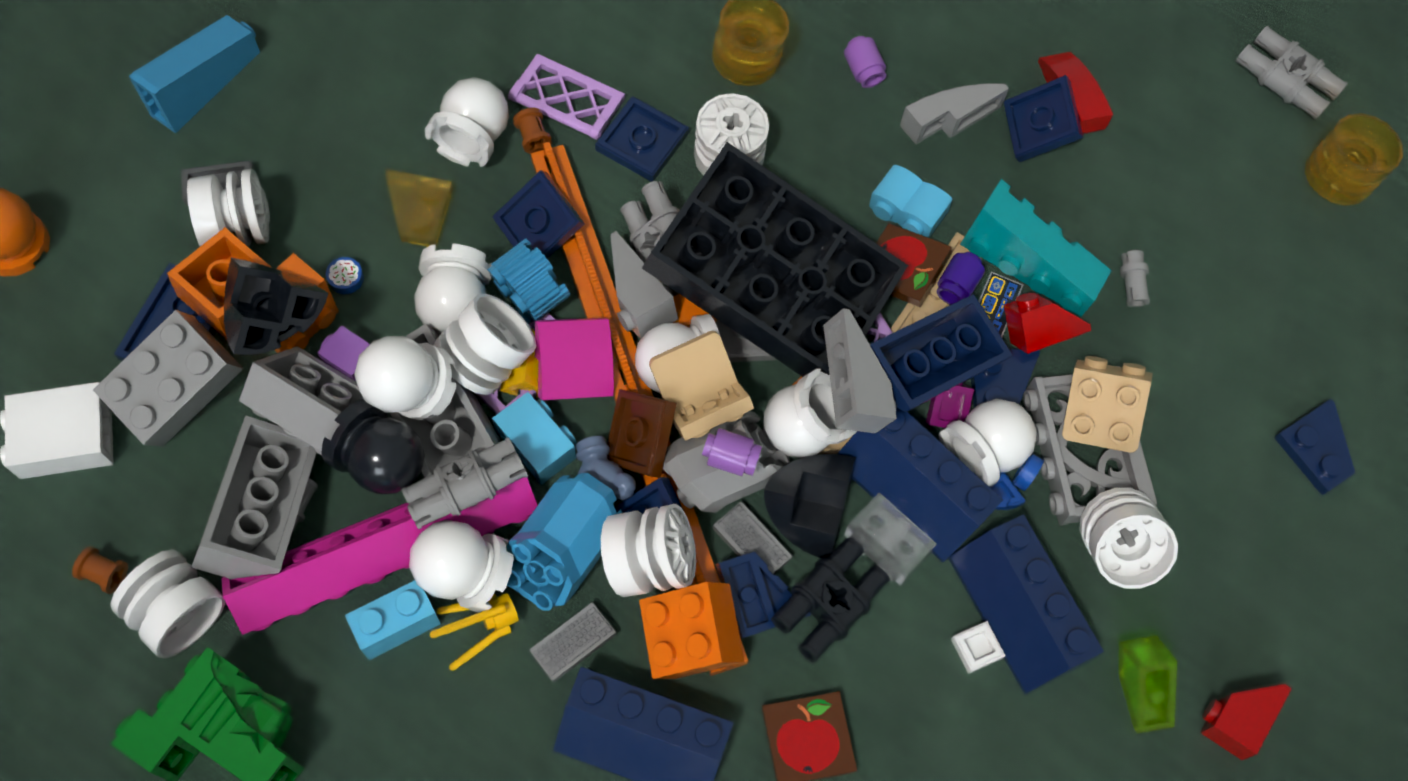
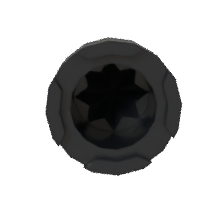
[321,399,425,495]

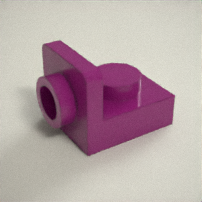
[926,383,974,428]

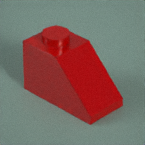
[1004,293,1091,354]
[1200,684,1292,760]

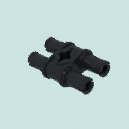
[771,537,890,663]

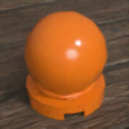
[0,188,50,277]

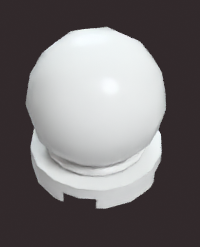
[425,77,509,167]
[414,243,492,335]
[635,314,720,394]
[354,336,456,420]
[764,369,857,458]
[939,399,1037,487]
[409,520,514,613]

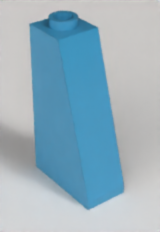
[129,15,260,133]

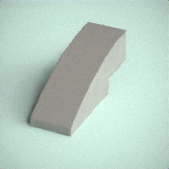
[900,84,1009,145]

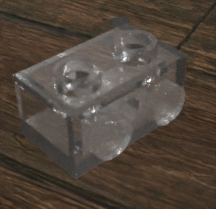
[844,493,937,586]

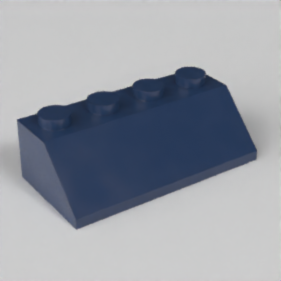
[870,294,1013,412]
[837,407,1003,563]
[948,514,1104,695]
[553,667,734,781]

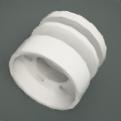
[694,93,769,176]
[187,168,270,246]
[434,294,537,395]
[1079,488,1178,589]
[601,504,696,597]
[110,549,226,659]

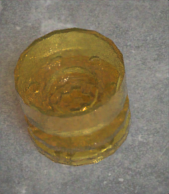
[712,0,789,86]
[1305,113,1403,206]

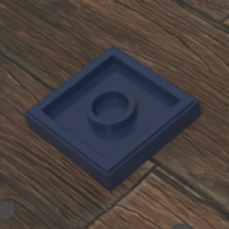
[1004,75,1084,162]
[595,96,689,182]
[492,170,585,259]

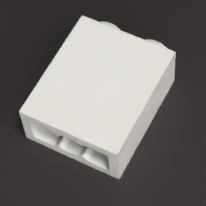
[0,382,114,479]

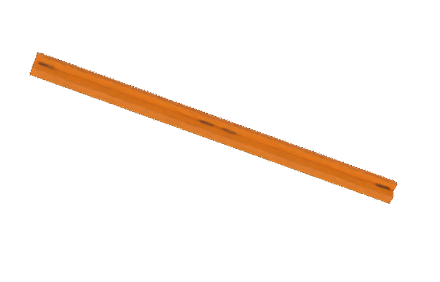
[530,142,748,676]

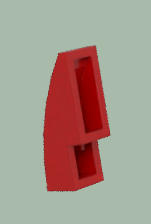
[1038,52,1113,134]

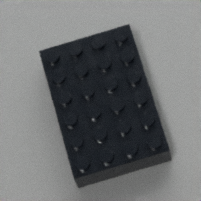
[642,142,908,377]

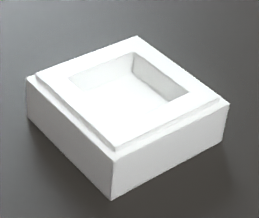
[951,621,1005,674]

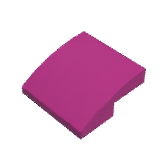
[535,318,614,400]

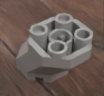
[663,411,790,513]

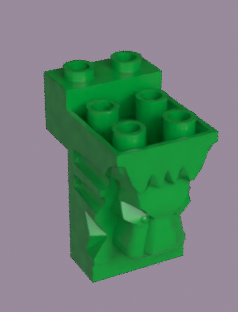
[110,647,305,781]

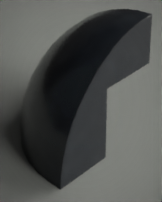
[224,257,329,355]
[764,454,856,559]

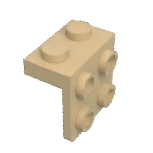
[649,331,754,441]
[1062,356,1153,453]

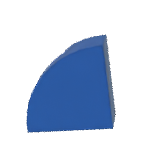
[990,472,1026,510]

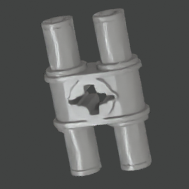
[1235,25,1348,120]
[620,181,680,296]
[401,437,528,529]

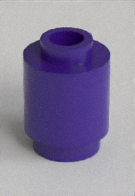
[936,252,985,305]

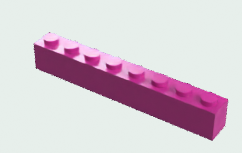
[221,477,538,635]

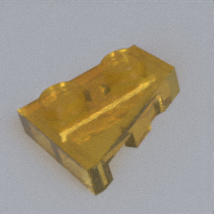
[385,169,453,247]

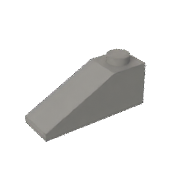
[610,231,678,340]
[823,308,897,433]

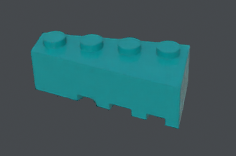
[960,179,1112,317]

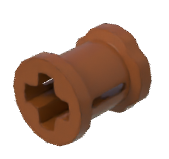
[513,107,552,154]
[72,546,129,594]

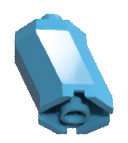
[506,473,622,611]

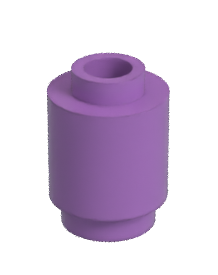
[844,36,886,88]
[702,428,762,476]

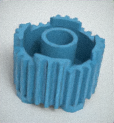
[487,238,571,324]

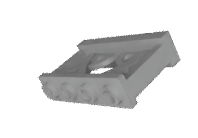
[1024,366,1157,526]

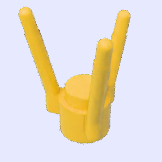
[429,593,519,671]

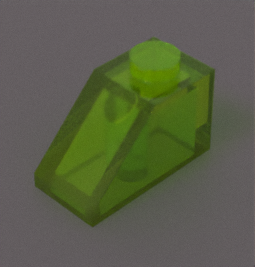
[1118,635,1177,734]

